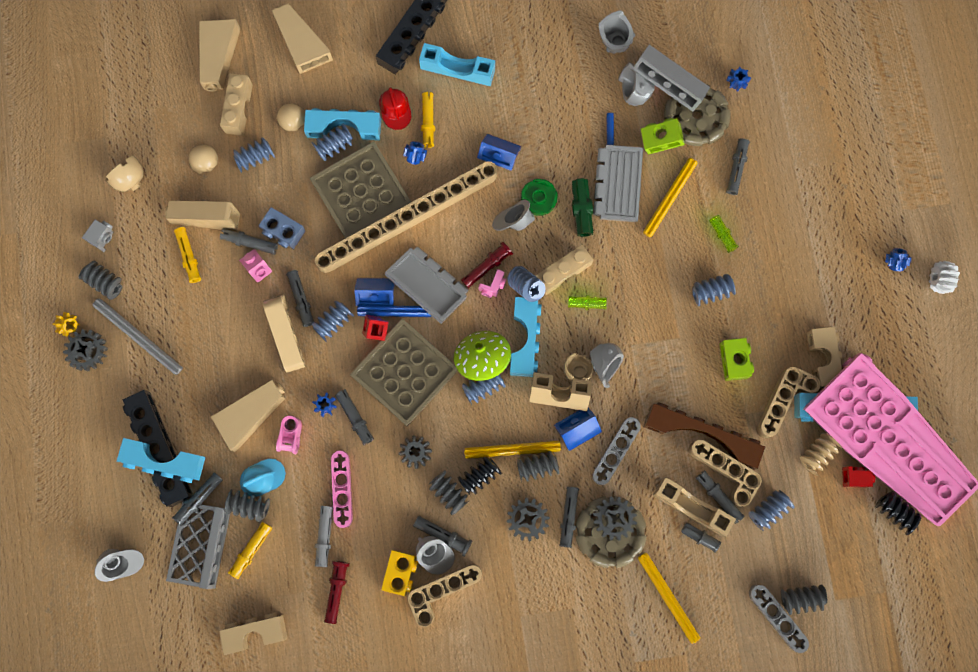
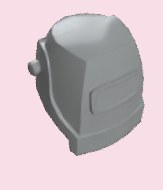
[598,10,635,54]
[618,62,655,106]
[590,343,624,388]

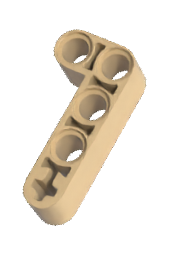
[263,295,306,373]
[756,367,821,438]
[689,440,762,507]
[408,565,482,627]

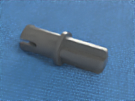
[681,523,721,553]

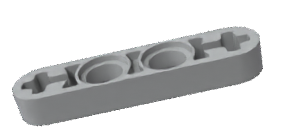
[592,417,641,485]
[749,585,809,653]

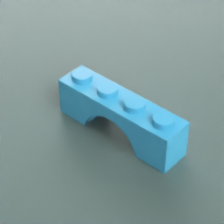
[419,43,495,87]
[304,108,381,141]
[510,297,542,377]
[117,438,206,483]

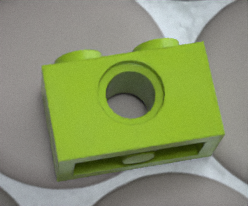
[641,118,685,155]
[719,338,754,381]

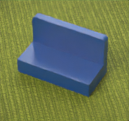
[477,134,521,171]
[354,278,394,306]
[554,407,602,451]

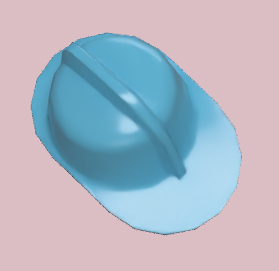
[240,459,286,497]

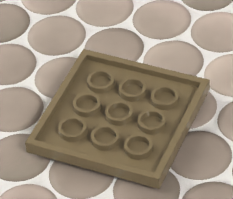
[310,142,411,239]
[350,318,458,427]

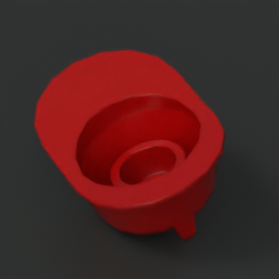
[379,87,412,130]

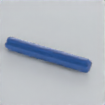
[357,305,431,317]

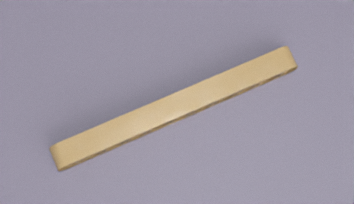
[315,161,497,273]

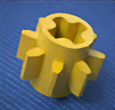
[52,312,80,337]

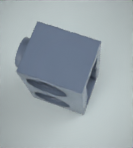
[258,207,306,250]

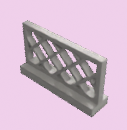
[166,502,230,589]

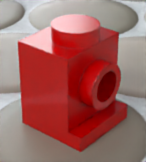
[362,315,388,341]
[842,466,875,488]

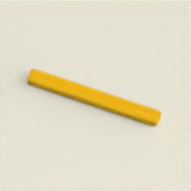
[643,158,697,237]
[464,441,561,459]
[638,553,700,644]

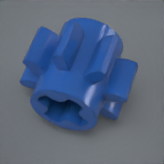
[726,67,751,92]
[403,141,427,165]
[885,248,912,271]
[312,393,337,417]

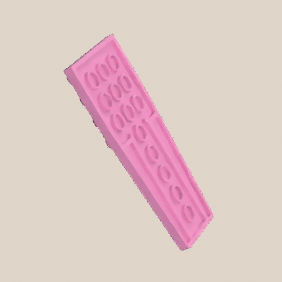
[803,353,978,526]

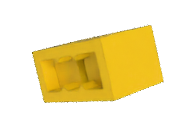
[381,550,418,596]

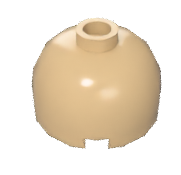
[105,156,144,192]

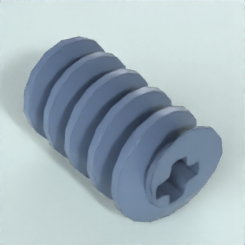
[311,123,353,161]
[233,137,275,173]
[507,266,546,302]
[692,274,736,307]
[312,301,354,342]
[462,374,506,405]
[749,490,795,531]

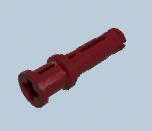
[461,242,513,289]
[324,561,350,624]

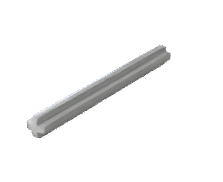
[93,298,183,375]

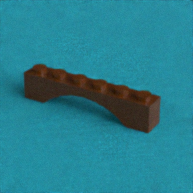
[643,402,765,470]

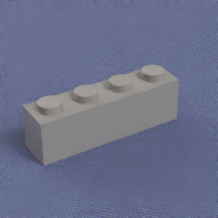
[633,45,710,112]

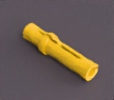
[421,92,435,148]
[174,227,201,283]
[227,521,273,579]

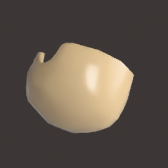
[277,103,305,131]
[189,145,218,174]
[564,353,594,381]

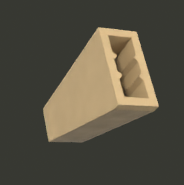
[272,3,333,74]
[199,19,240,92]
[165,201,240,231]
[211,380,285,452]

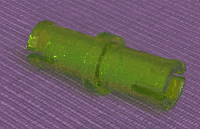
[709,215,739,253]
[568,295,607,310]

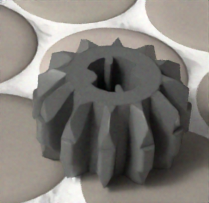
[399,435,432,469]

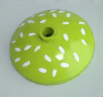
[454,331,511,381]

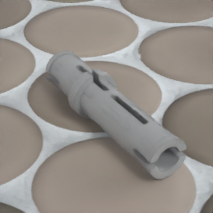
[315,506,333,567]

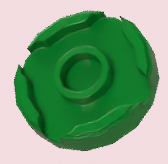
[521,179,558,216]

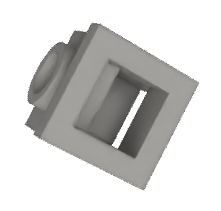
[82,219,114,252]

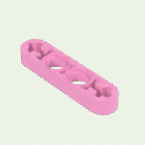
[331,451,353,528]

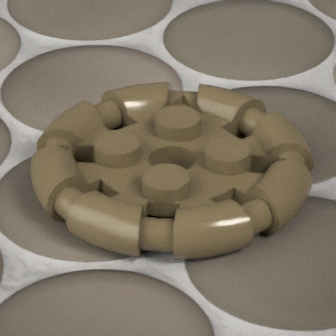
[664,84,731,146]
[576,496,647,568]

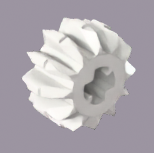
[929,261,960,294]

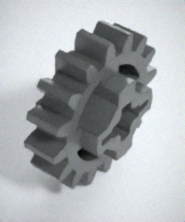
[63,329,108,372]
[593,497,637,541]
[507,498,550,541]

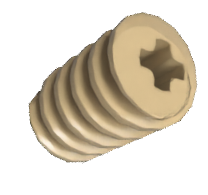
[799,432,842,476]

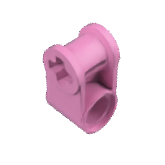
[276,416,302,454]

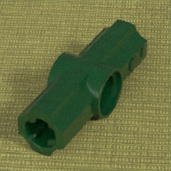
[572,178,594,237]

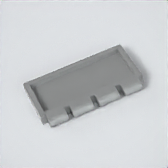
[593,145,643,222]
[385,247,468,324]

